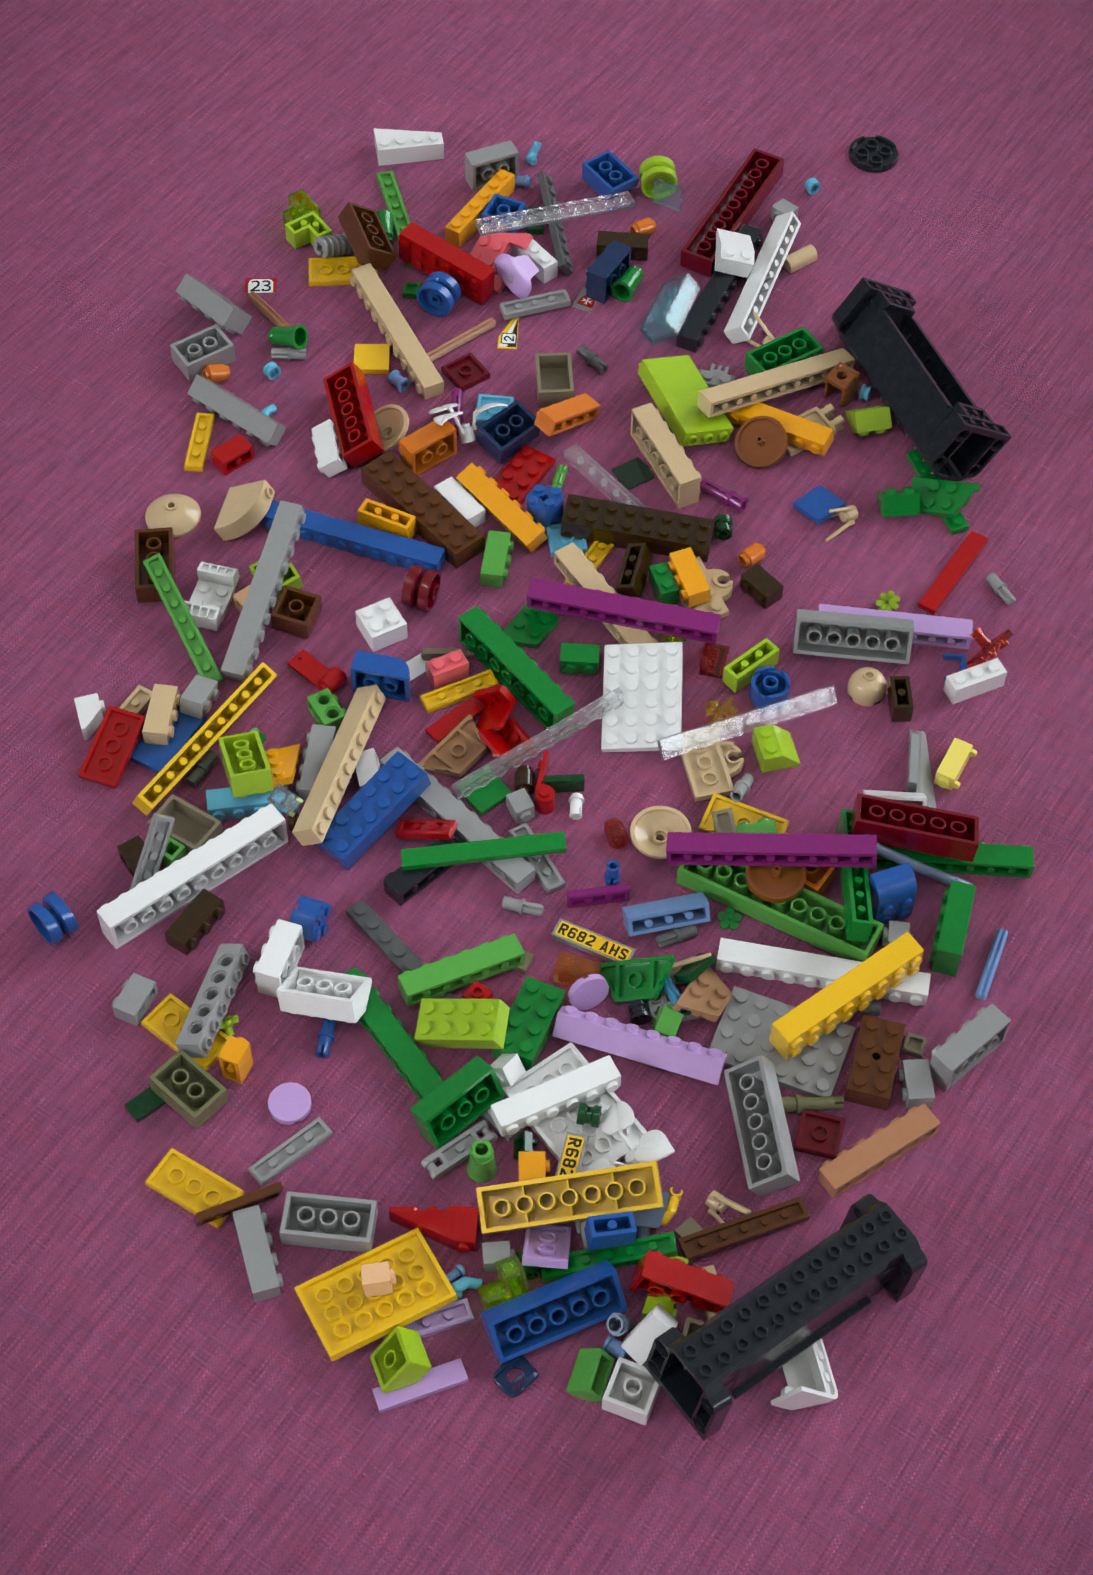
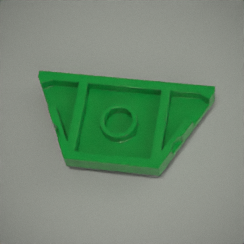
[912,477,981,518]
[503,603,559,649]
[598,955,675,1004]

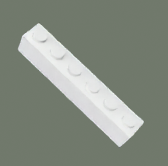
[490,1055,621,1137]

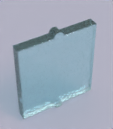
[652,179,683,211]

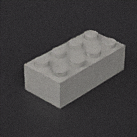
[176,273,252,335]
[929,1003,1011,1092]
[280,1191,378,1253]

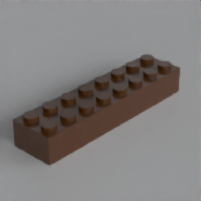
[361,451,485,569]

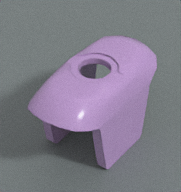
[494,253,539,299]

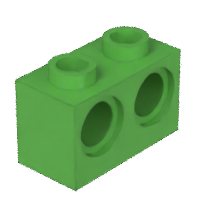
[307,688,347,732]

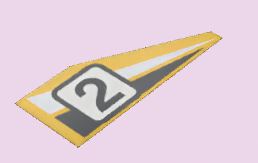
[497,317,519,349]

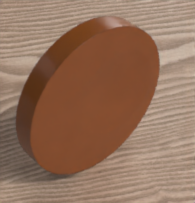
[735,416,788,469]
[745,865,807,903]

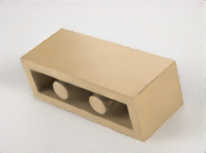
[142,684,182,745]

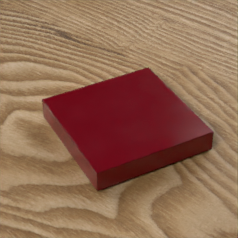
[441,352,491,391]
[794,1109,845,1160]

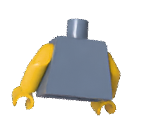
[633,1187,683,1239]

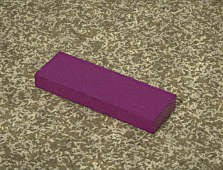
[567,883,630,908]

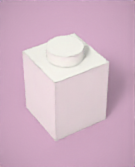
[490,1054,526,1087]

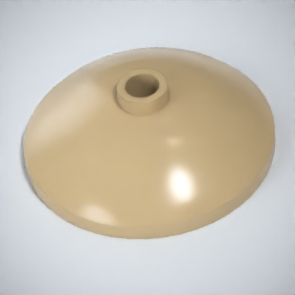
[374,404,409,453]
[145,494,201,538]
[630,806,692,859]

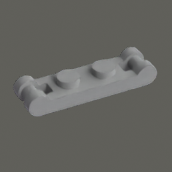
[421,1120,499,1181]

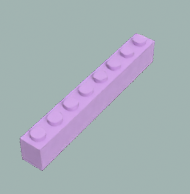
[818,604,973,650]
[552,1005,727,1085]

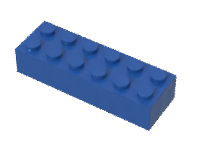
[318,751,431,870]
[480,1260,628,1364]

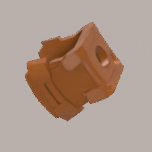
[823,362,861,407]

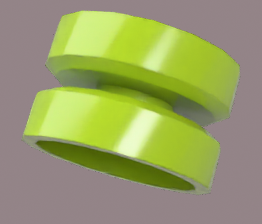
[639,156,678,200]

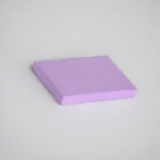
[522,1225,572,1269]

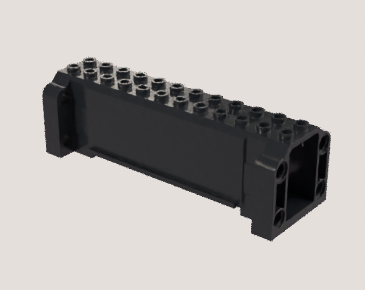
[831,277,1012,481]
[644,1194,928,1441]

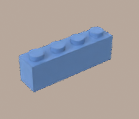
[622,892,711,937]

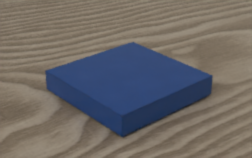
[793,485,846,525]

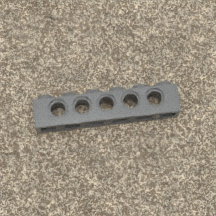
[175,944,250,1058]

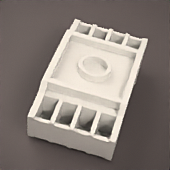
[184,561,240,631]

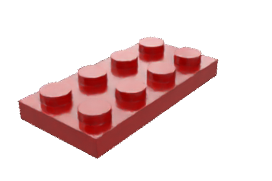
[495,444,555,505]
[78,705,146,789]

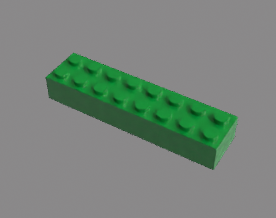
[458,606,575,739]

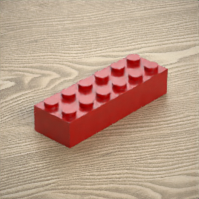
[399,222,495,305]
[323,361,384,468]

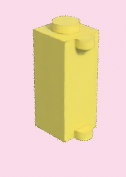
[934,738,977,791]

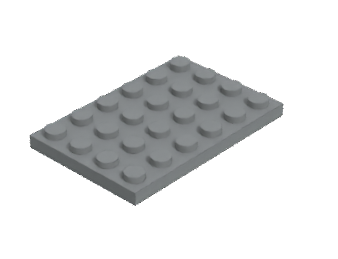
[709,986,856,1097]

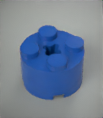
[526,484,564,527]
[749,666,790,712]
[289,895,332,942]

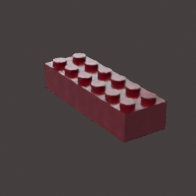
[851,793,979,862]

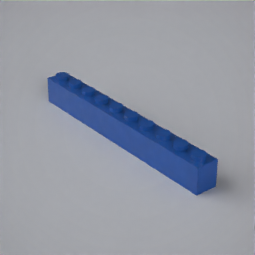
[263,500,446,571]

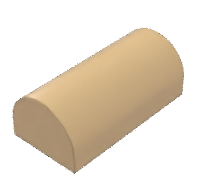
[783,244,818,274]

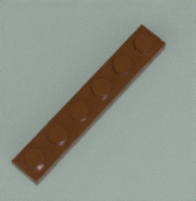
[677,1197,810,1261]

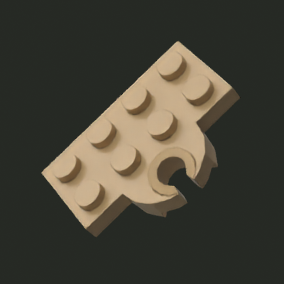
[672,556,733,619]
[679,726,744,802]

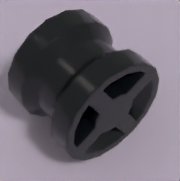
[628,1000,652,1025]

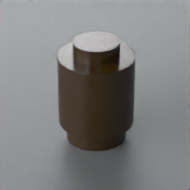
[514,765,535,795]

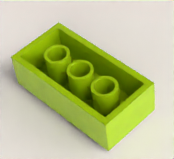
[218,731,274,798]
[415,998,510,1049]

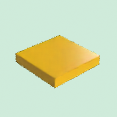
[354,344,390,374]

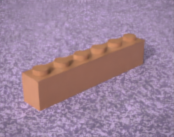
[817,1103,941,1199]

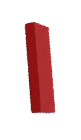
[426,697,483,744]
[395,819,458,839]

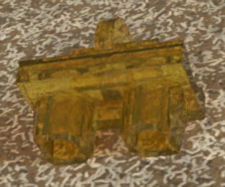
[704,695,739,732]

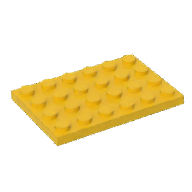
[294,1228,458,1362]

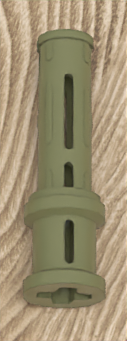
[781,1094,844,1114]

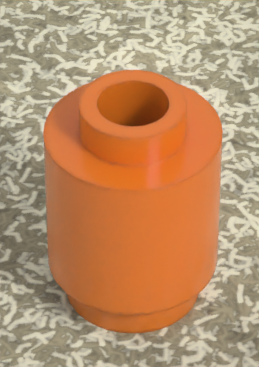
[630,217,656,235]
[202,363,230,382]
[737,542,766,568]

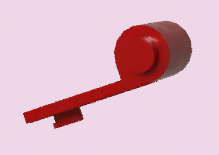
[287,649,347,694]
[535,751,555,815]

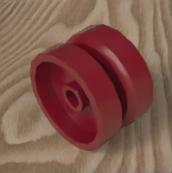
[401,564,441,612]

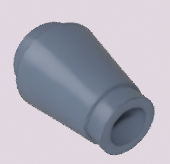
[606,1312,635,1336]

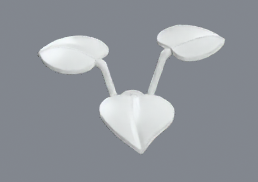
[428,403,508,444]
[587,1101,675,1171]

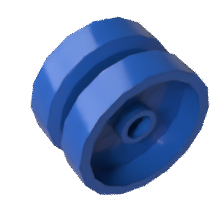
[417,272,461,317]
[27,891,79,946]

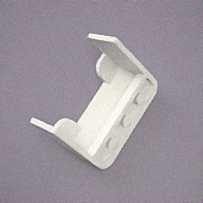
[771,1338,838,1410]

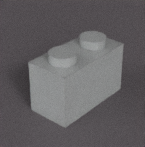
[180,674,220,719]
[112,973,158,1026]
[897,1059,935,1109]

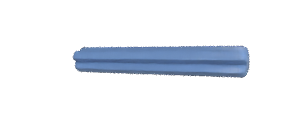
[975,928,1008,1000]

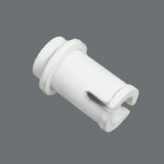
[568,793,585,820]

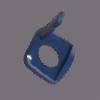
[493,1355,539,1398]

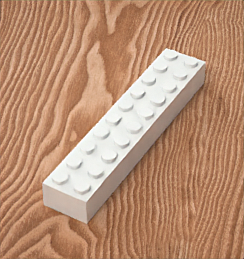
[97,803,289,949]

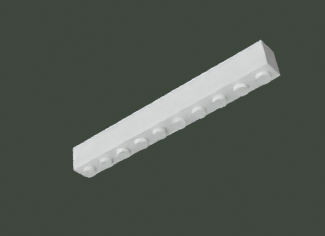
[724,211,801,344]
[716,938,931,1006]

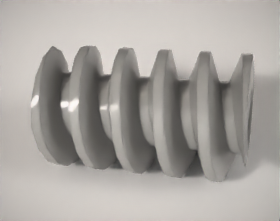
[313,233,352,258]

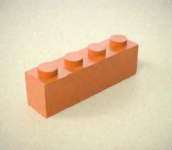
[534,393,601,437]

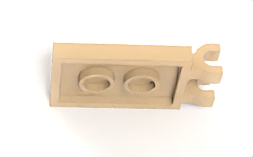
[786,403,844,457]

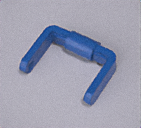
[943,653,968,682]

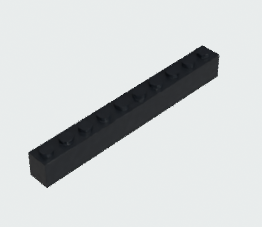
[676,224,763,353]

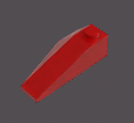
[389,1205,479,1253]

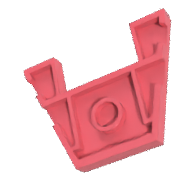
[470,232,533,294]

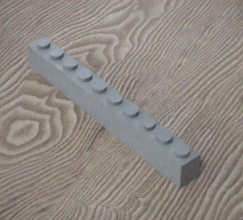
[221,500,306,682]
[380,746,535,894]

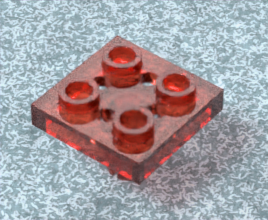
[967,627,1014,667]

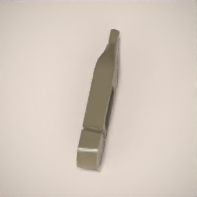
[421,648,474,661]

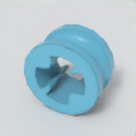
[804,178,821,195]
[263,362,281,380]
[859,384,873,402]

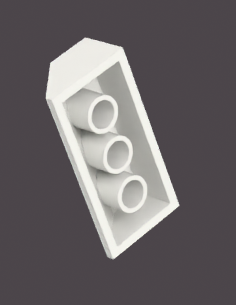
[276,967,372,1023]

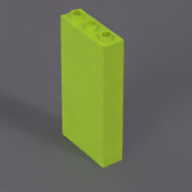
[638,355,734,447]

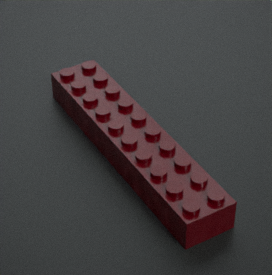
[680,148,784,277]

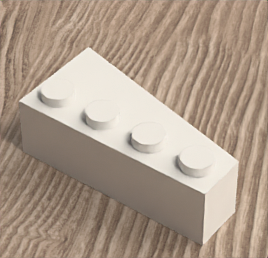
[374,128,444,166]

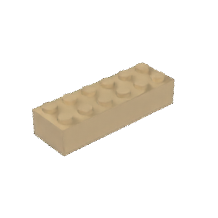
[630,403,702,509]

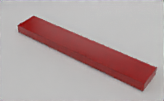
[918,531,988,615]

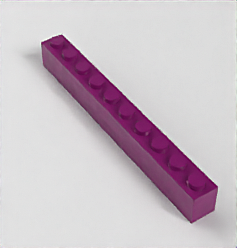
[527,578,721,644]
[666,832,877,868]

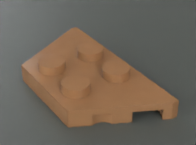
[419,714,487,778]
[673,967,732,1022]

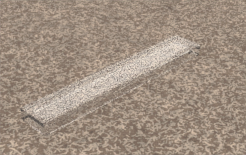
[562,443,648,508]

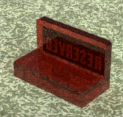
[699,642,729,678]

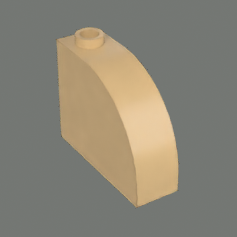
[214,480,275,541]

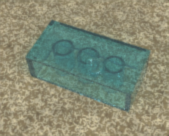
[639,273,701,345]

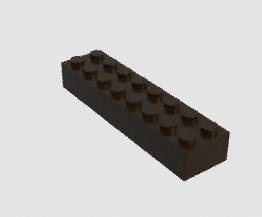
[560,494,715,562]

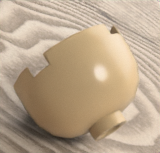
[847,667,886,706]

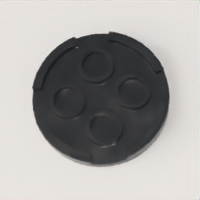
[849,135,899,173]

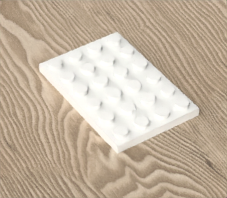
[601,642,683,753]
[502,1042,647,1172]

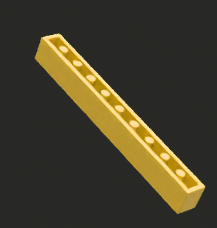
[132,662,277,816]

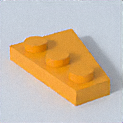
[265,743,302,788]

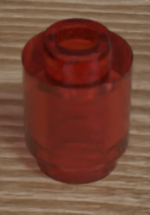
[604,818,629,849]

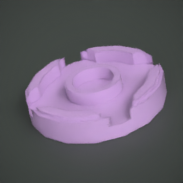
[568,974,609,1011]
[268,1082,312,1125]

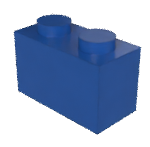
[584,1211,637,1250]

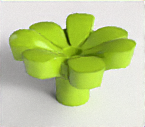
[875,590,900,611]
[220,1014,239,1036]

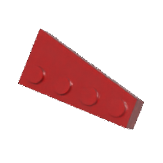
[629,1250,735,1313]

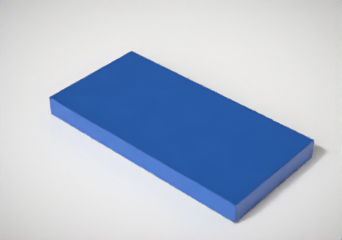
[130,706,207,773]

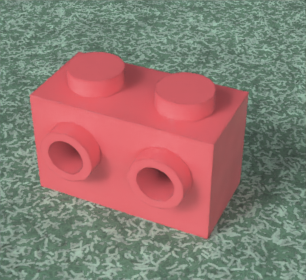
[425,649,469,690]

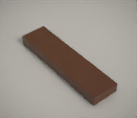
[194,1182,283,1226]

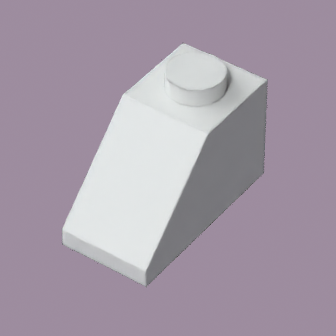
[74,693,106,741]

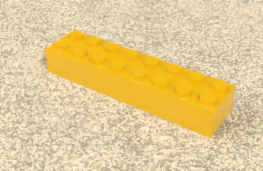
[769,932,924,1060]
[476,1161,664,1235]

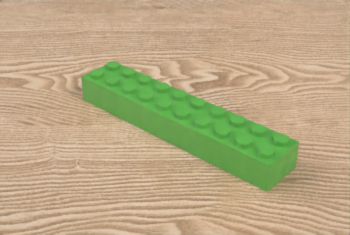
[676,865,884,962]

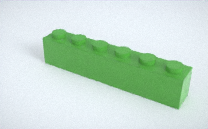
[398,933,525,1007]

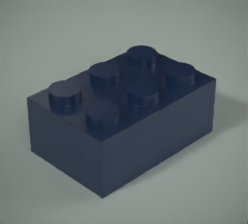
[585,240,631,304]
[475,400,540,464]

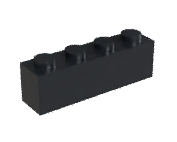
[383,838,456,906]

